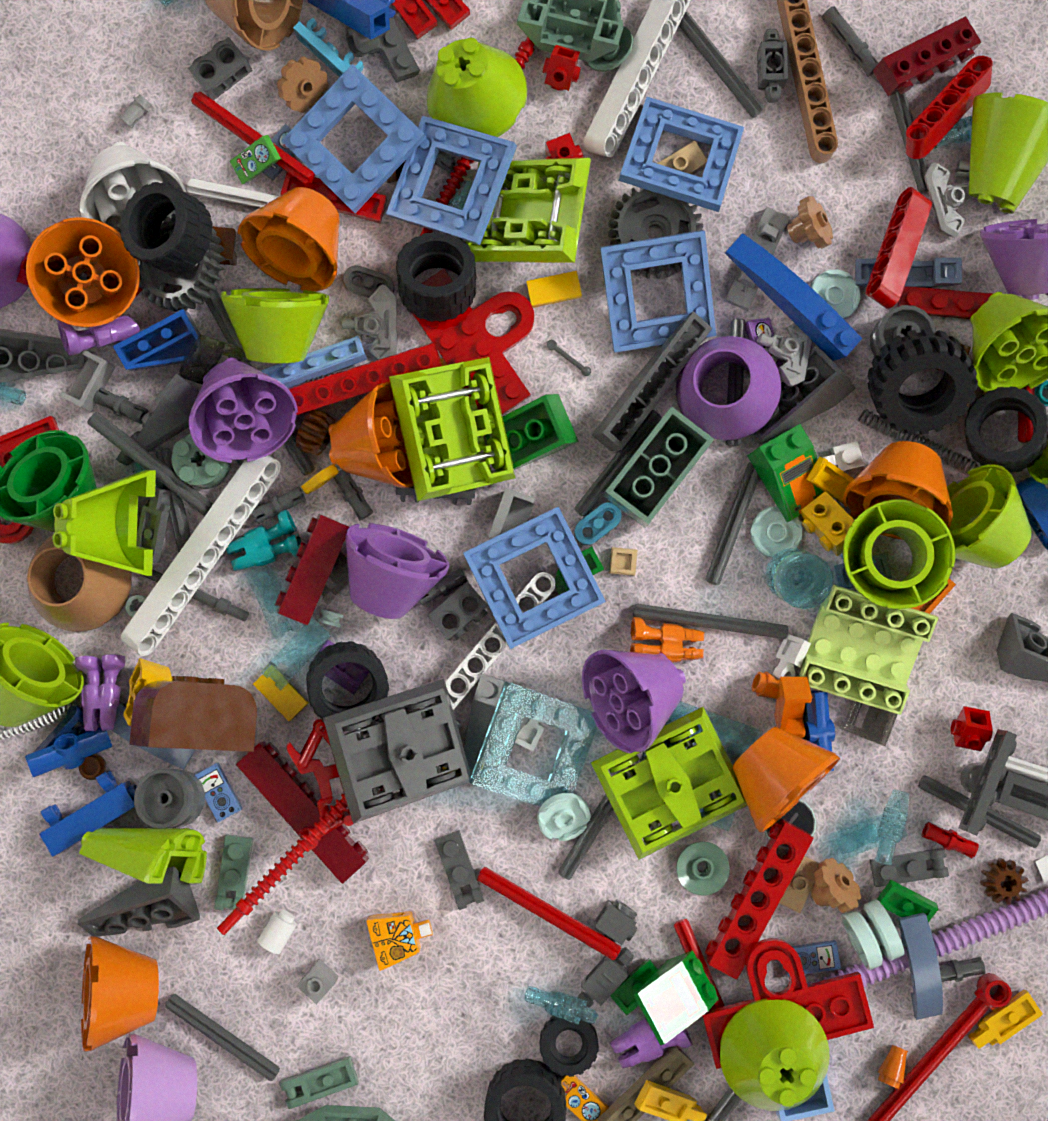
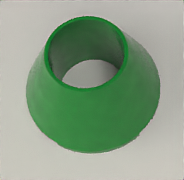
[0,430,97,532]

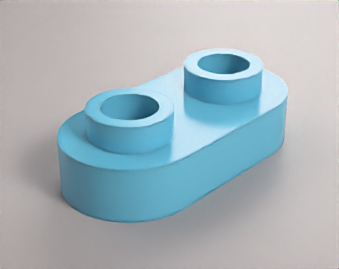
[574,502,622,545]

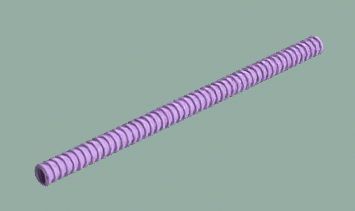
[807,888,1048,988]

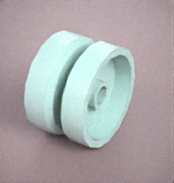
[841,899,905,971]

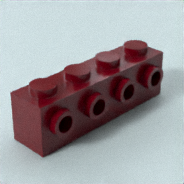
[873,16,981,97]
[274,514,349,626]

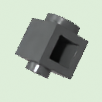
[594,899,637,945]

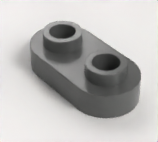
[343,265,395,298]

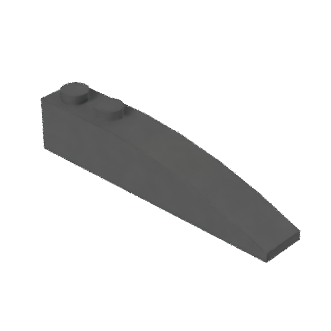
[592,311,712,451]

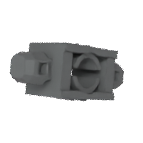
[757,29,788,103]
[575,947,634,1011]

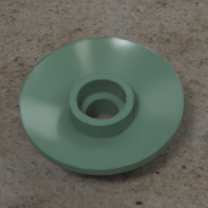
[588,26,633,72]
[676,841,730,896]

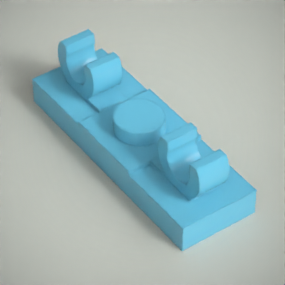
[293,18,364,77]

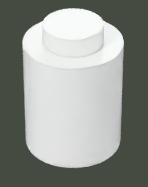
[257,910,297,954]

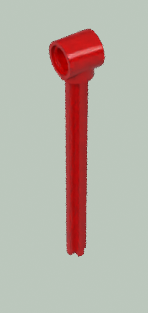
[867,973,1012,1121]

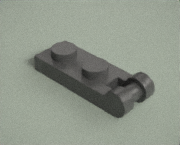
[434,830,484,910]
[870,848,949,887]

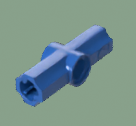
[803,691,835,771]
[25,727,113,778]

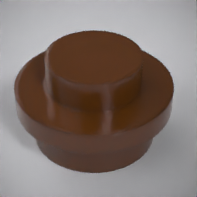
[79,754,106,780]

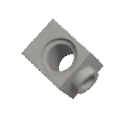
[297,959,339,1005]

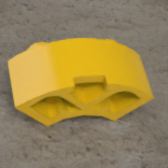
[123,658,172,726]

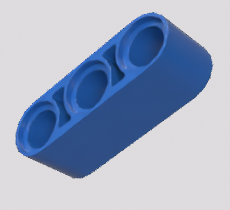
[1016,476,1048,550]

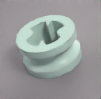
[126,595,147,617]
[318,609,344,628]

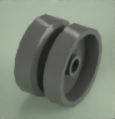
[870,305,936,357]
[134,769,205,828]

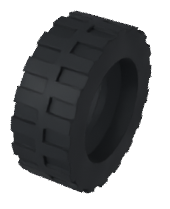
[539,1011,599,1077]

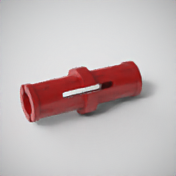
[921,821,979,859]

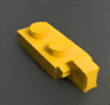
[968,989,1043,1049]
[634,1080,707,1121]

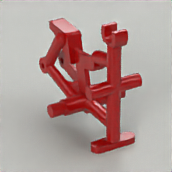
[286,719,383,850]

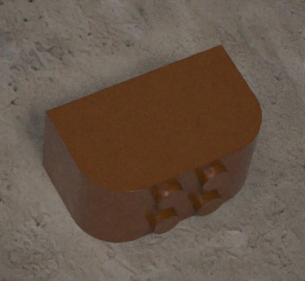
[129,676,257,752]

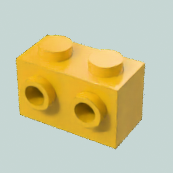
[801,491,854,557]

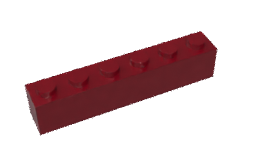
[235,741,369,884]

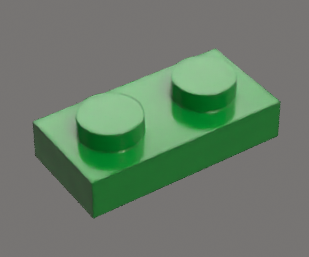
[877,880,939,923]
[610,958,658,1016]

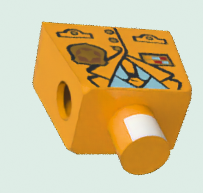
[366,911,433,971]

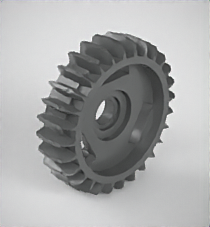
[608,187,704,279]
[139,213,225,312]

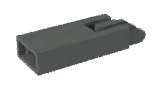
[995,771,1048,820]

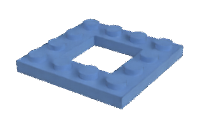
[282,64,427,213]
[618,97,744,212]
[386,116,517,245]
[599,230,716,353]
[463,506,606,649]

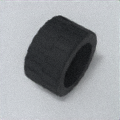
[120,182,213,274]
[396,232,476,322]
[964,386,1048,473]
[306,641,389,722]
[484,1058,566,1121]

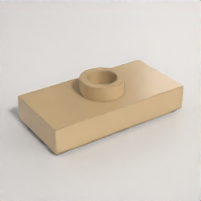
[657,141,707,174]
[779,856,819,913]

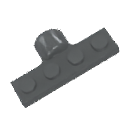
[346,17,420,83]
[958,729,1017,836]

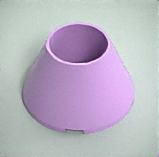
[117,1033,197,1121]

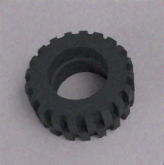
[867,329,978,435]

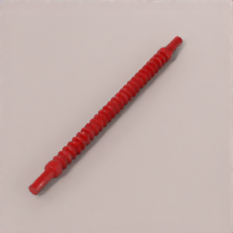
[419,36,535,236]
[217,793,348,935]

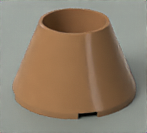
[205,0,303,51]
[27,535,132,632]

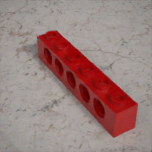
[288,342,442,415]
[705,818,814,980]

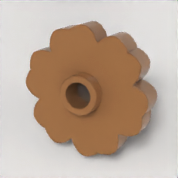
[277,56,329,113]
[787,196,833,249]
[811,858,861,913]

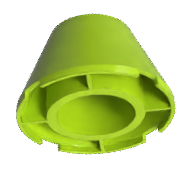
[221,288,329,363]
[947,464,1032,569]
[843,499,955,609]
[0,622,84,727]

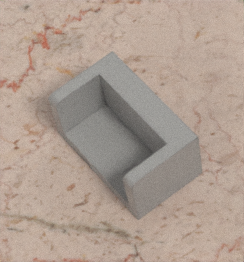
[59,350,115,412]
[488,488,535,540]

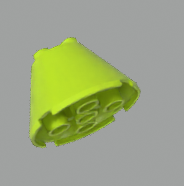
[426,37,527,137]
[970,292,1048,392]
[720,999,830,1111]

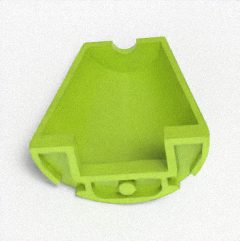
[968,92,1048,214]
[53,470,156,576]
[79,828,207,884]

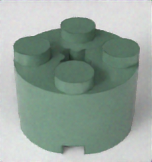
[172,434,231,489]

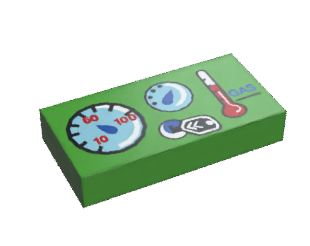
[230,135,281,184]

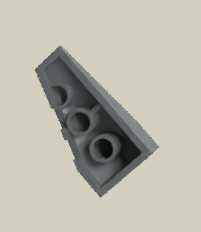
[116,373,199,466]
[996,613,1048,682]
[77,866,200,937]

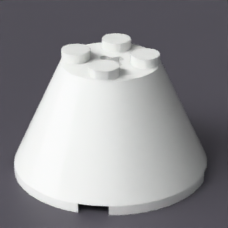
[80,142,186,234]

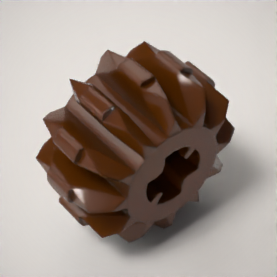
[296,410,335,455]
[980,858,1029,905]

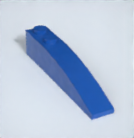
[724,233,862,361]

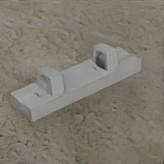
[724,206,790,311]

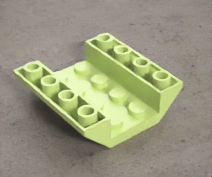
[799,585,939,715]

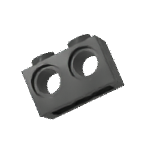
[188,37,253,100]
[428,581,488,641]

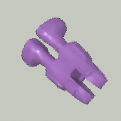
[57,315,140,356]
[75,654,125,731]
[610,1019,693,1068]

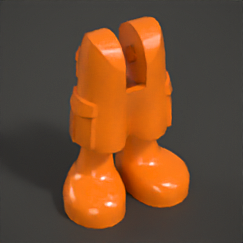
[630,617,705,663]

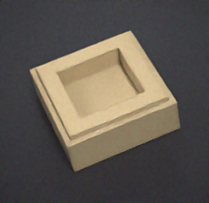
[609,547,638,576]

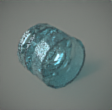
[766,547,833,609]

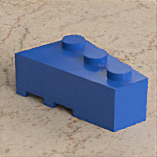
[113,309,213,371]

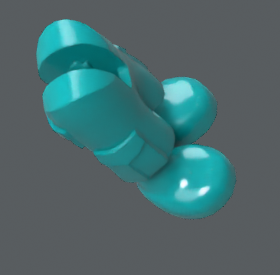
[226,510,302,571]

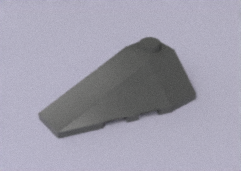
[0,328,85,383]
[754,345,856,444]
[464,674,540,785]

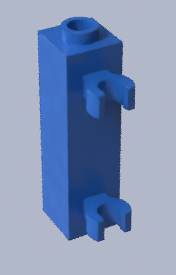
[308,0,396,40]
[39,771,137,857]

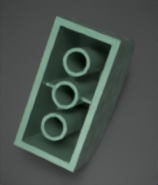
[603,406,714,528]

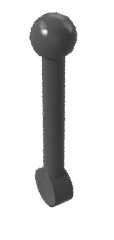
[547,339,591,376]

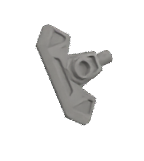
[924,162,973,238]
[342,285,397,359]
[757,323,812,387]

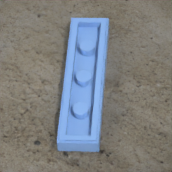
[261,336,367,388]

